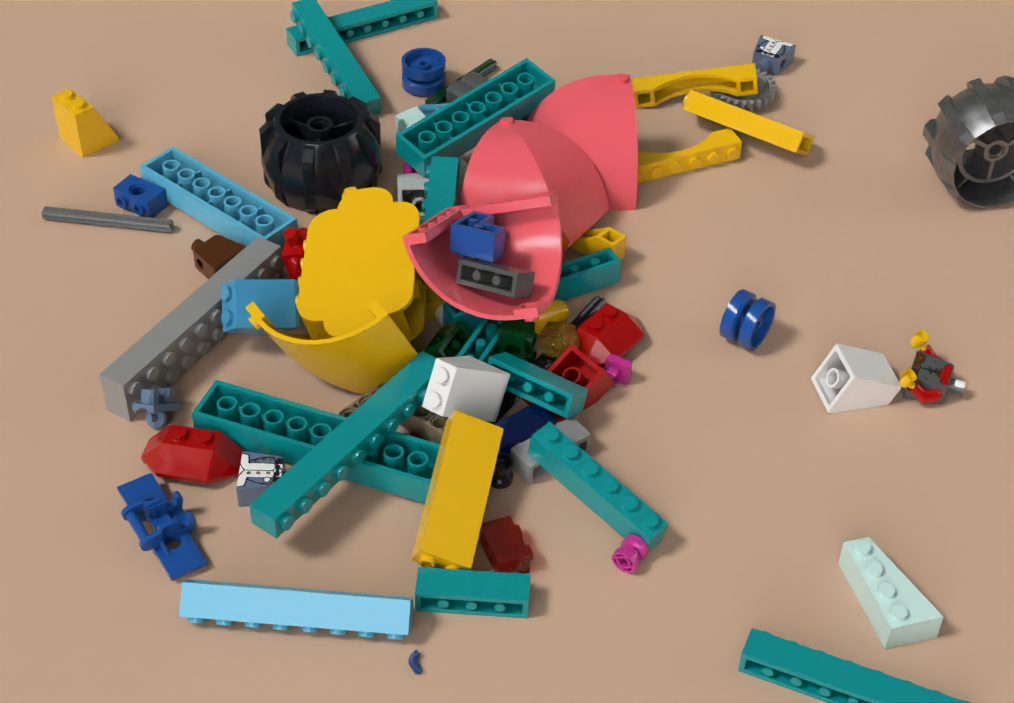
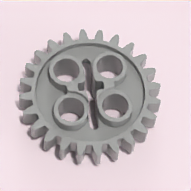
[710,68,777,112]

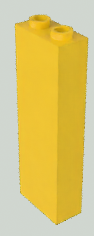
[683,90,815,156]
[411,410,504,570]

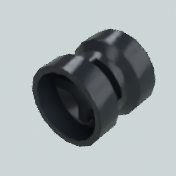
[491,452,514,489]

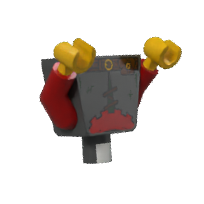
[899,329,966,404]

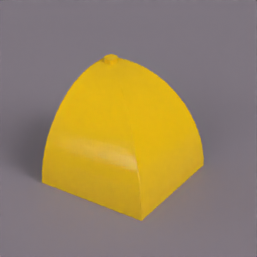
[245,300,418,394]

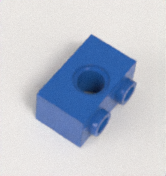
[113,174,168,218]

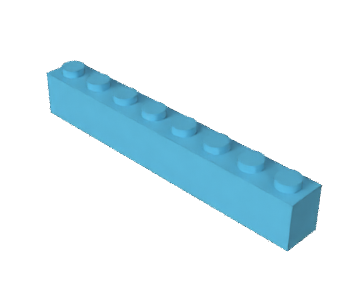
[179,579,414,639]

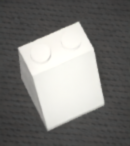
[397,173,429,216]
[811,343,902,413]
[422,356,510,422]

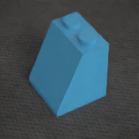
[220,279,300,336]

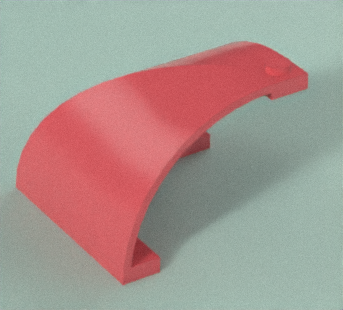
[527,73,638,211]
[460,117,609,249]
[402,191,562,322]

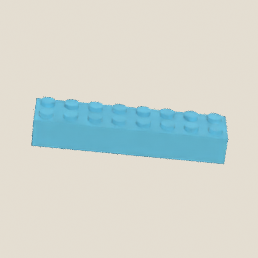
[140,146,298,249]

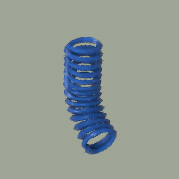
[409,650,423,675]

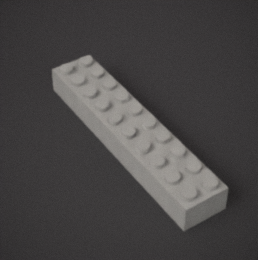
[100,236,284,422]

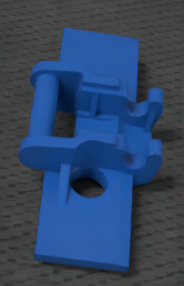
[117,473,207,581]

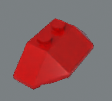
[567,303,645,367]
[141,424,246,484]

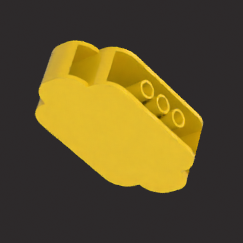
[295,187,428,342]

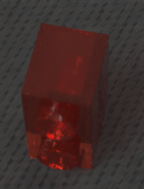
[479,515,533,574]

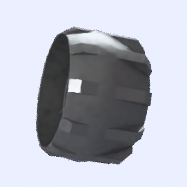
[923,76,1014,208]

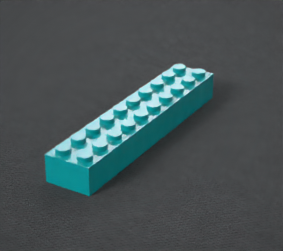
[191,380,440,503]

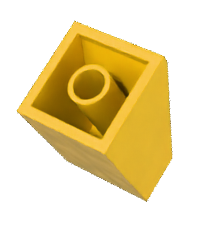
[51,89,119,157]

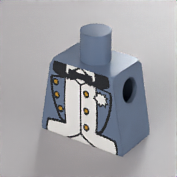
[752,35,796,75]
[236,451,286,507]

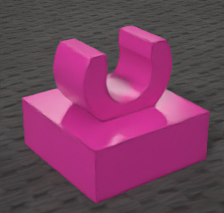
[605,353,632,387]

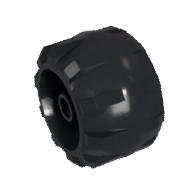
[259,90,382,214]

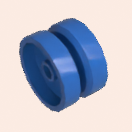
[402,48,446,96]
[719,289,776,351]

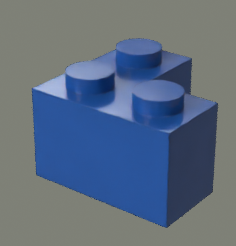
[449,211,506,263]

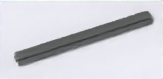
[42,206,174,233]

